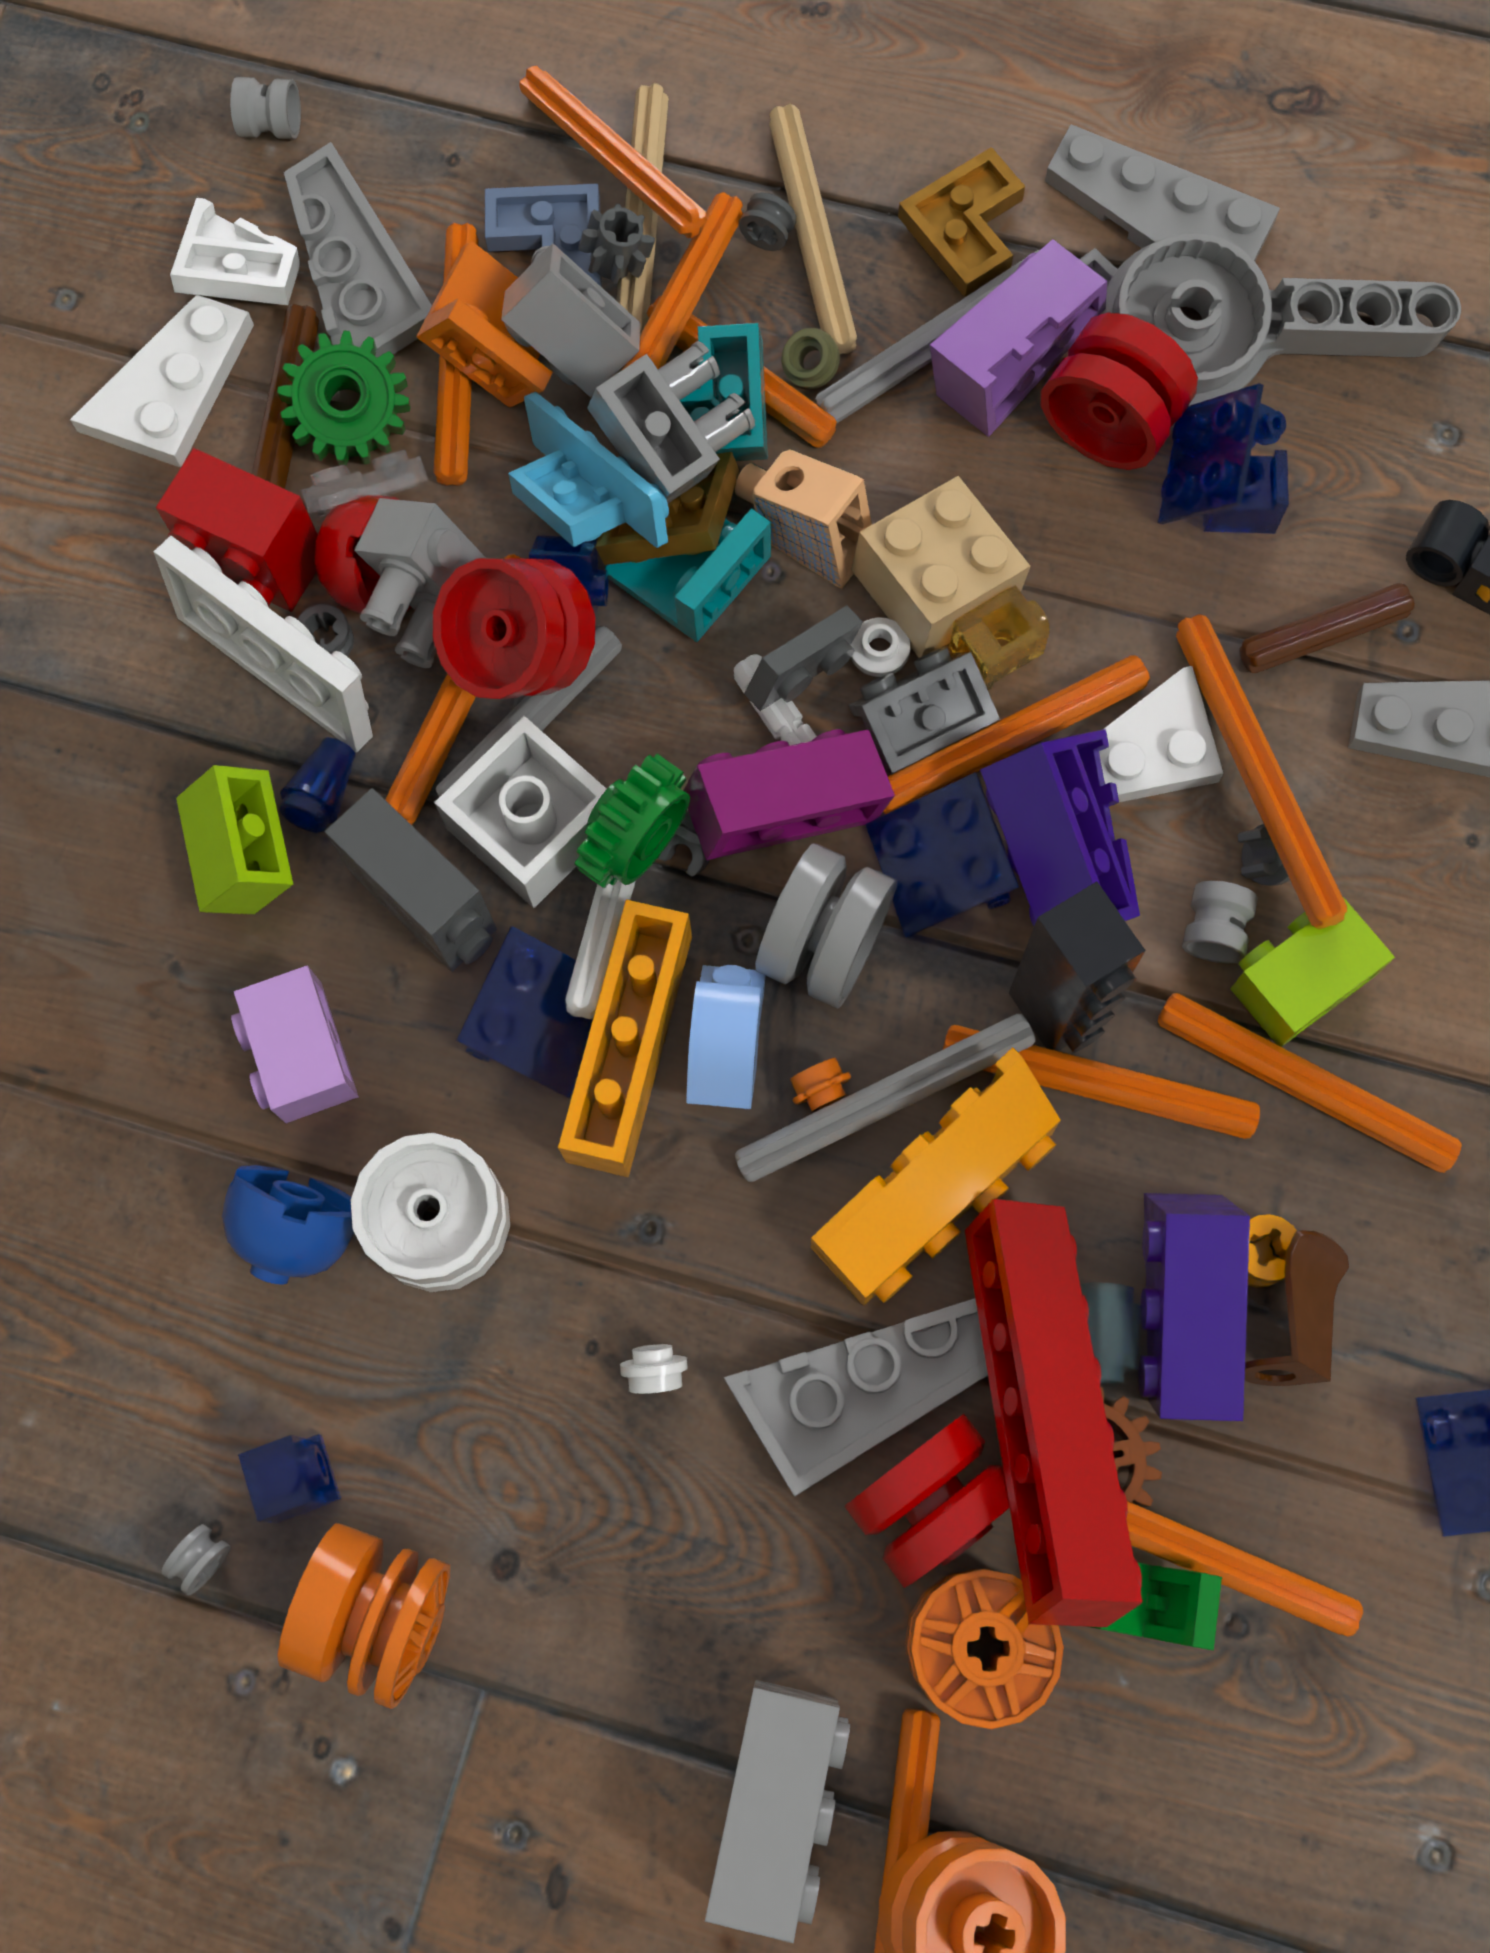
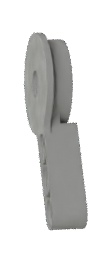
[1100,233,1461,410]

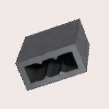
[324,788,497,972]

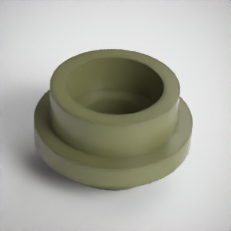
[781,328,840,389]

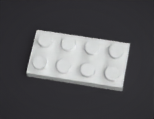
[153,536,373,753]

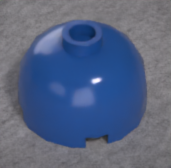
[222,1165,354,1285]

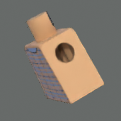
[735,450,872,589]

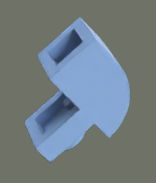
[686,965,765,1109]

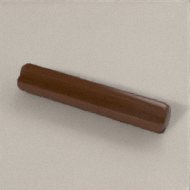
[1239,583,1415,673]

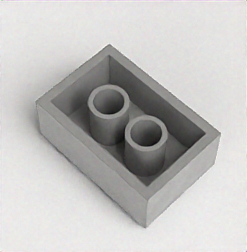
[705,1680,850,1943]

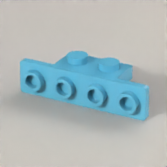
[508,392,669,548]

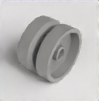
[755,843,898,1009]

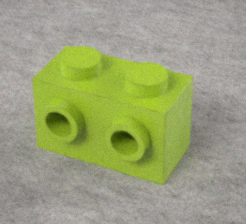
[176,765,294,914]
[1230,897,1395,1047]

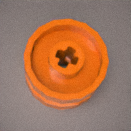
[878,1831,1066,1953]

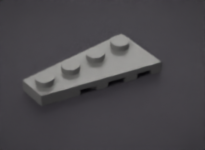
[1045,124,1280,261]

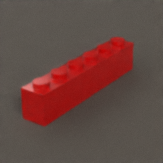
[964,1199,1143,1627]

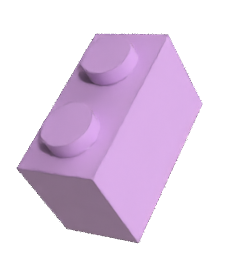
[231,965,359,1123]

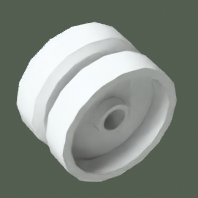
[351,1133,510,1292]

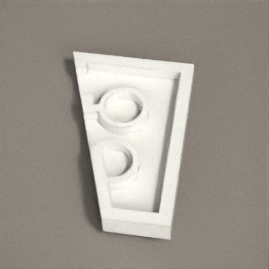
[70,295,254,468]

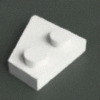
[170,198,300,305]
[1099,666,1223,802]

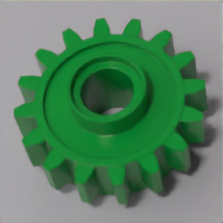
[277,330,411,467]
[574,754,690,888]

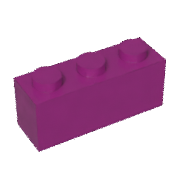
[683,729,895,860]

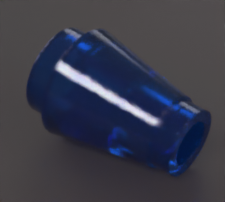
[279,737,356,833]

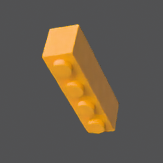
[558,899,692,1178]

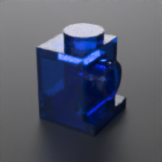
[1194,450,1289,534]
[238,1434,341,1523]

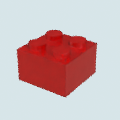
[155,448,318,612]

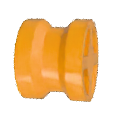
[1248,1214,1297,1288]

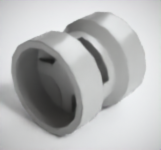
[230,77,301,139]
[1182,881,1258,964]

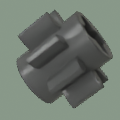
[579,204,655,284]

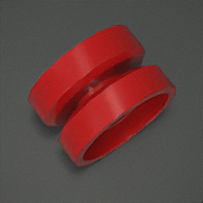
[1041,312,1198,470]
[433,558,595,699]
[844,1413,1010,1588]

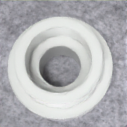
[851,617,910,677]
[620,1344,688,1394]

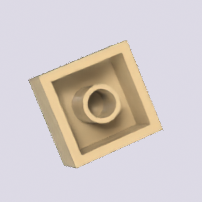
[851,476,1031,658]

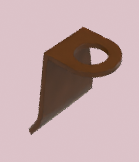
[1245,1230,1349,1386]

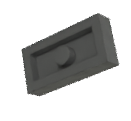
[744,605,863,711]

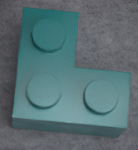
[680,323,768,461]

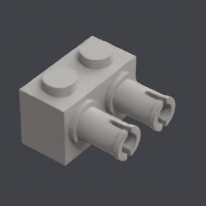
[501,243,640,397]
[587,341,755,504]
[354,498,486,668]

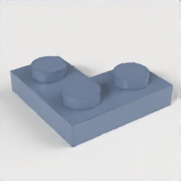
[485,184,602,287]

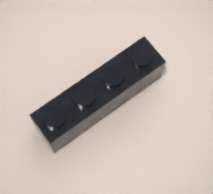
[1009,882,1146,1053]

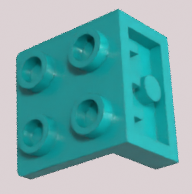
[605,508,771,642]

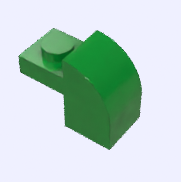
[1091,1562,1222,1651]

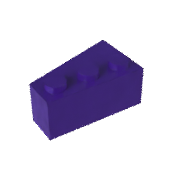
[980,729,1140,926]
[1138,1193,1250,1421]

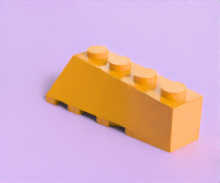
[810,1047,1061,1306]

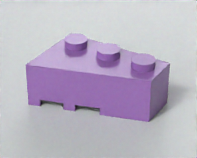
[930,239,1107,437]

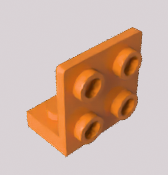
[416,242,553,408]

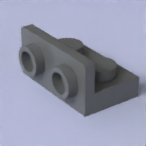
[848,647,1000,773]

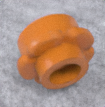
[790,1057,851,1112]

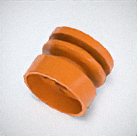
[277,1523,450,1709]
[905,1569,1064,1729]

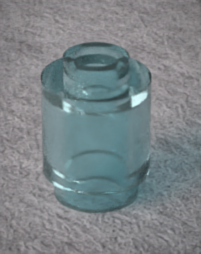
[1080,1283,1140,1384]

